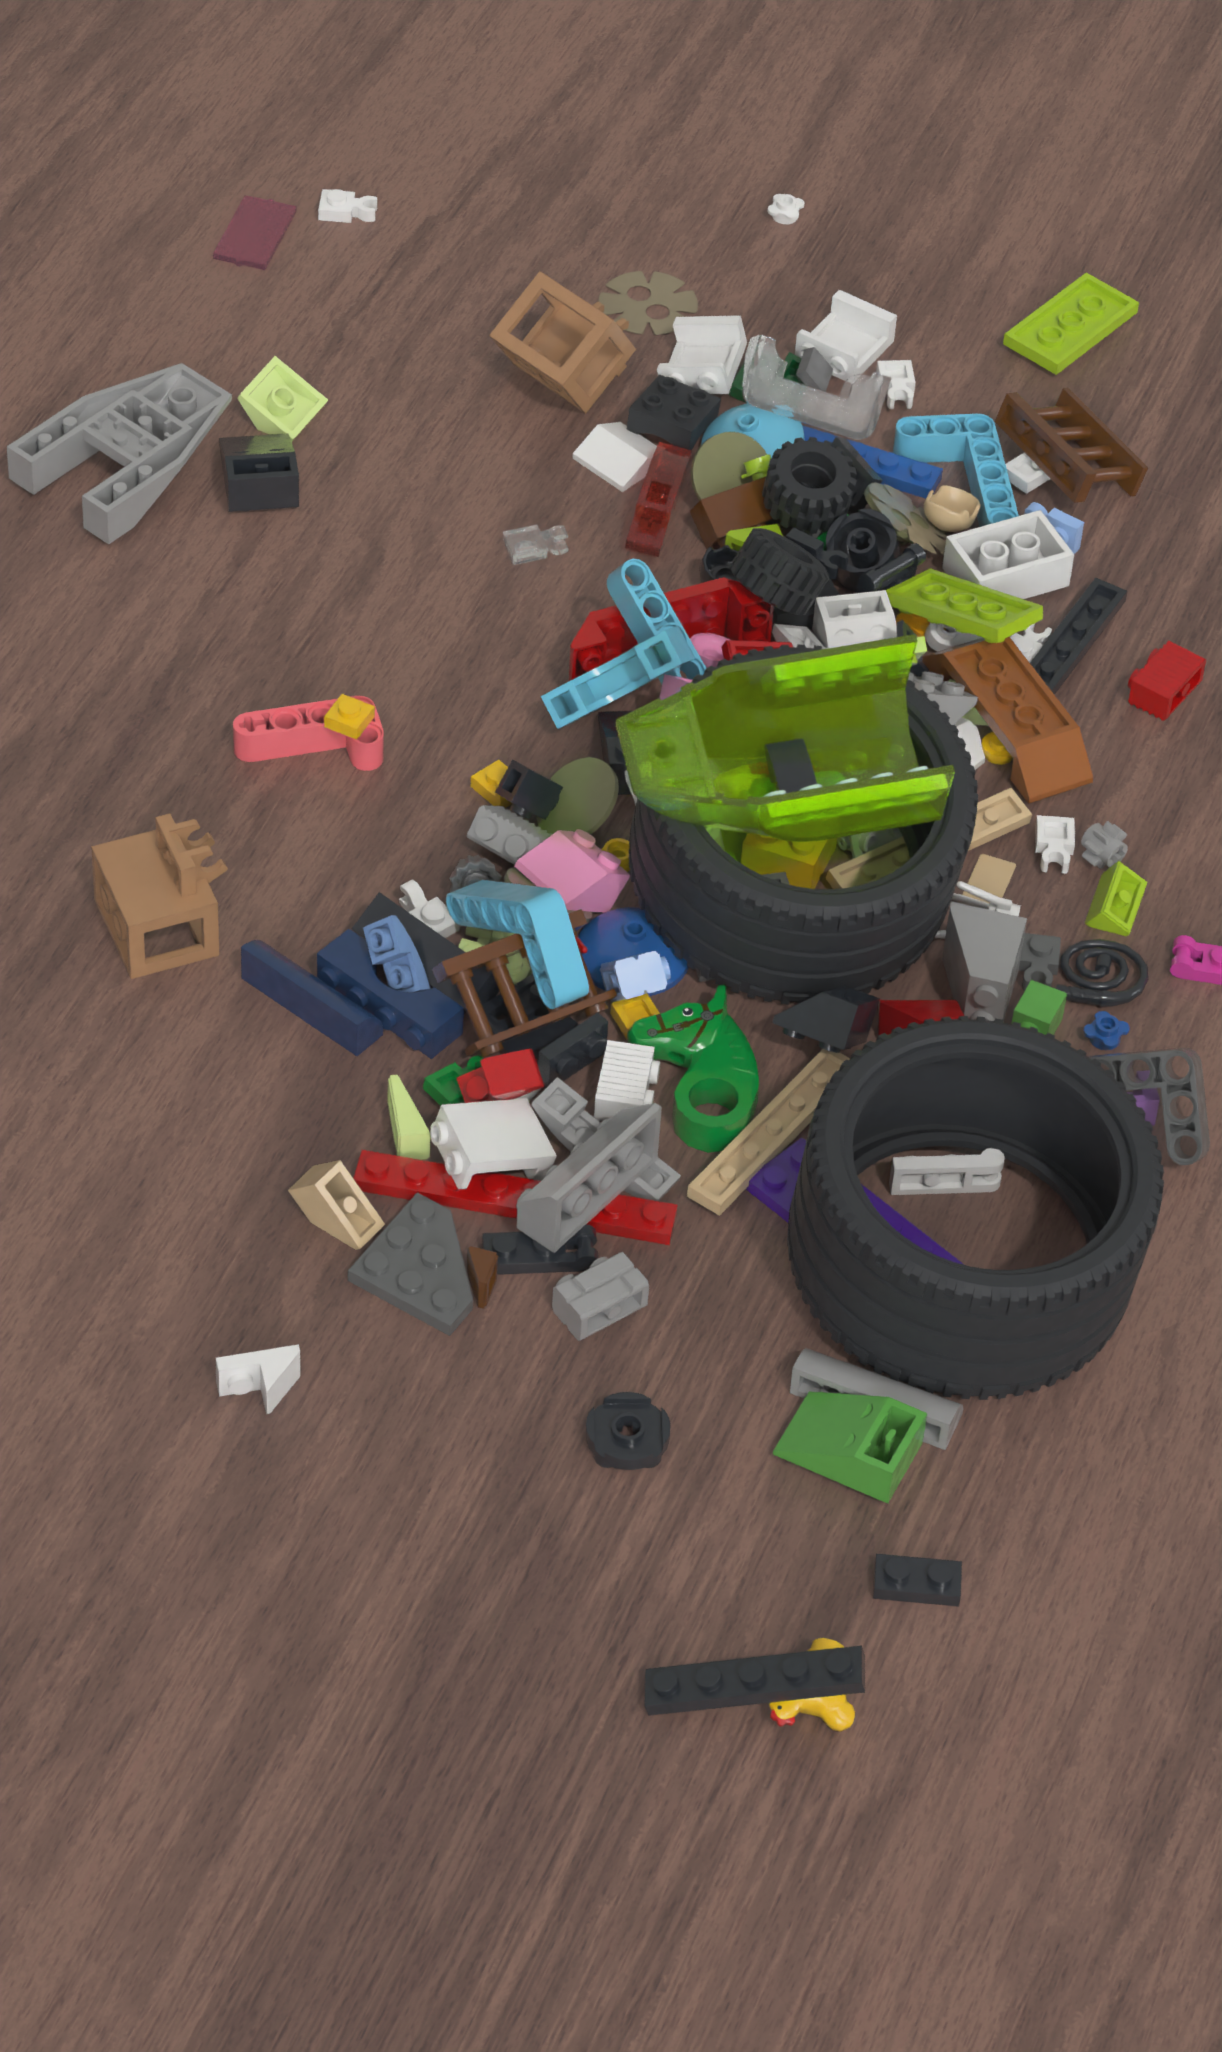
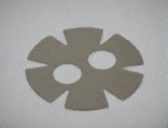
[599,271,698,335]
[869,482,947,555]

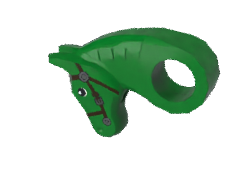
[627,985,759,1153]

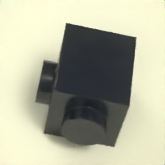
[495,759,563,820]

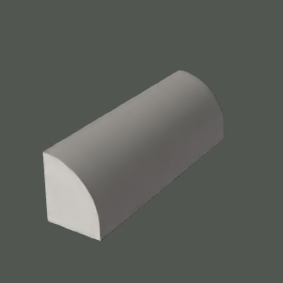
[790,1348,963,1450]

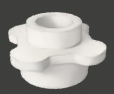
[768,194,805,224]

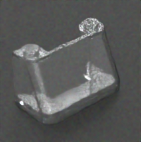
[742,335,891,440]

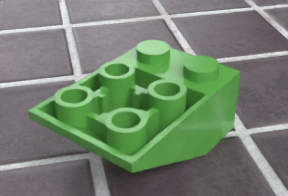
[773,1391,927,1504]

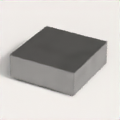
[796,347,833,397]

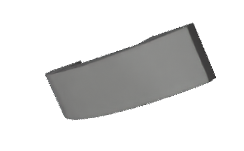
[532,1077,681,1201]

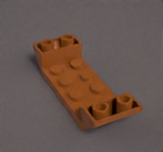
[922,637,1093,804]

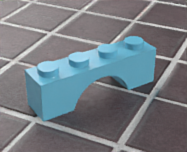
[541,625,695,729]

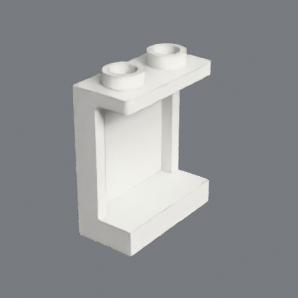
[795,290,897,384]
[657,315,747,394]
[430,1098,557,1189]

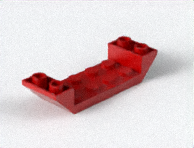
[569,577,774,681]

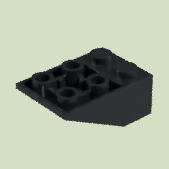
[219,433,299,512]

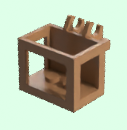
[489,271,636,414]
[91,814,228,979]

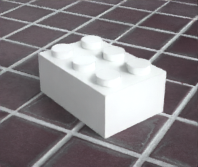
[942,510,1074,599]

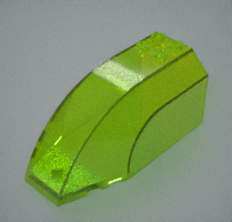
[615,634,955,842]

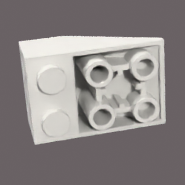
[812,590,897,649]

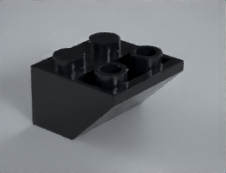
[772,985,880,1053]

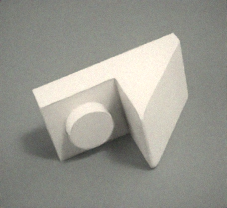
[216,1344,300,1414]

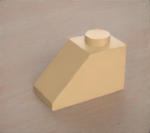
[288,1160,385,1250]

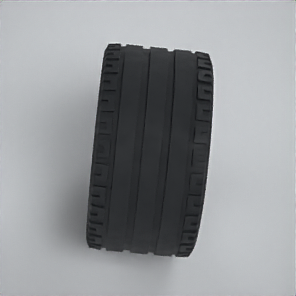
[629,644,978,1005]
[787,1016,1164,1400]

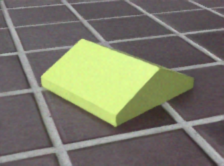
[237,356,328,442]

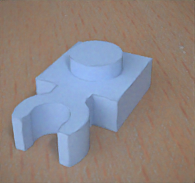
[1025,502,1084,554]

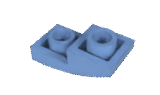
[363,915,430,992]

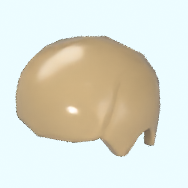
[923,485,981,532]

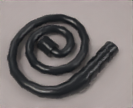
[1056,939,1149,1007]

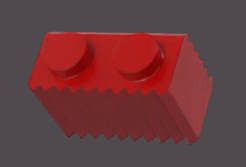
[1128,640,1206,721]

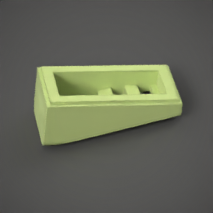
[387,1075,431,1160]

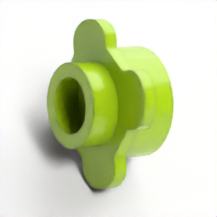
[741,454,772,481]

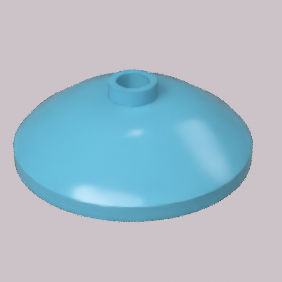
[701,402,805,458]

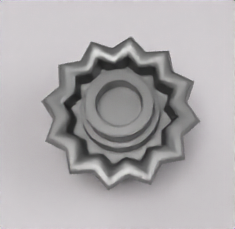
[449,855,502,892]

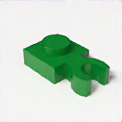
[423,1055,483,1106]

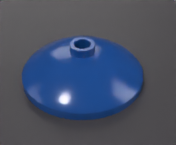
[578,907,689,996]

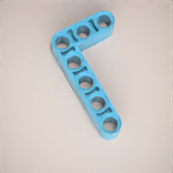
[893,414,1019,527]
[607,558,706,684]
[446,880,589,1009]

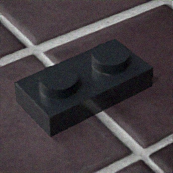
[873,1554,962,1607]

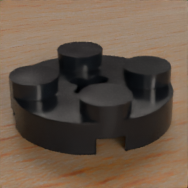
[586,1392,671,1470]

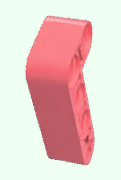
[233,696,384,771]

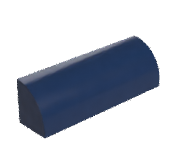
[241,940,383,1056]

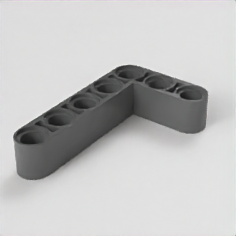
[1087,1047,1210,1165]

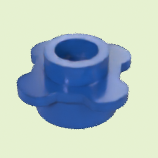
[1083,1011,1130,1050]

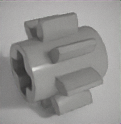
[1081,821,1128,869]

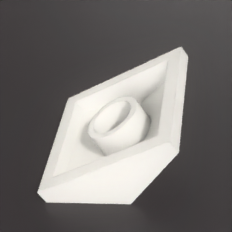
[573,422,671,492]

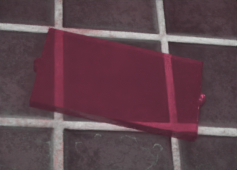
[213,195,297,270]

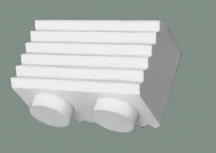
[594,1040,660,1121]

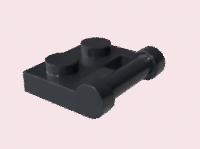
[855,543,926,593]

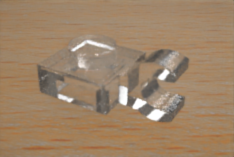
[503,524,568,565]

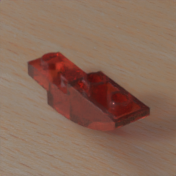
[625,442,693,557]

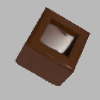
[467,1246,498,1309]

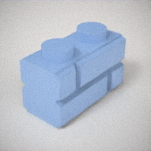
[600,951,671,1002]

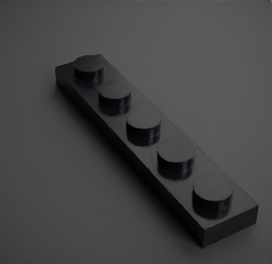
[1030,578,1127,695]
[644,1645,865,1716]

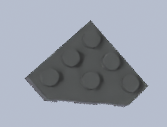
[348,1193,473,1336]

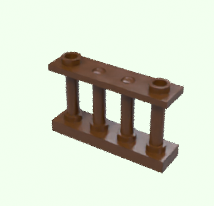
[995,388,1148,503]
[432,909,617,1058]

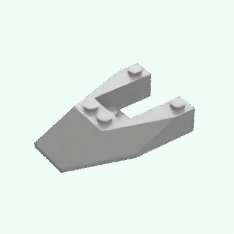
[7,363,232,544]

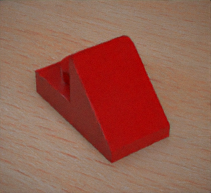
[457,1049,544,1103]

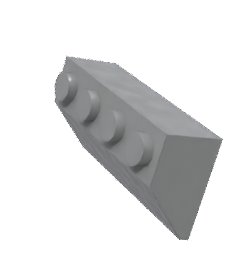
[516,1103,662,1253]

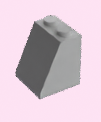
[942,901,1027,1023]

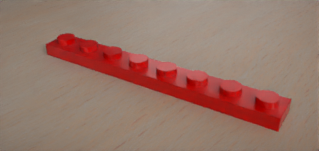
[353,1150,678,1245]

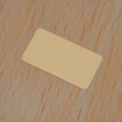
[962,854,1016,903]

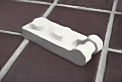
[889,1148,1005,1195]

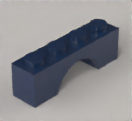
[317,929,464,1059]

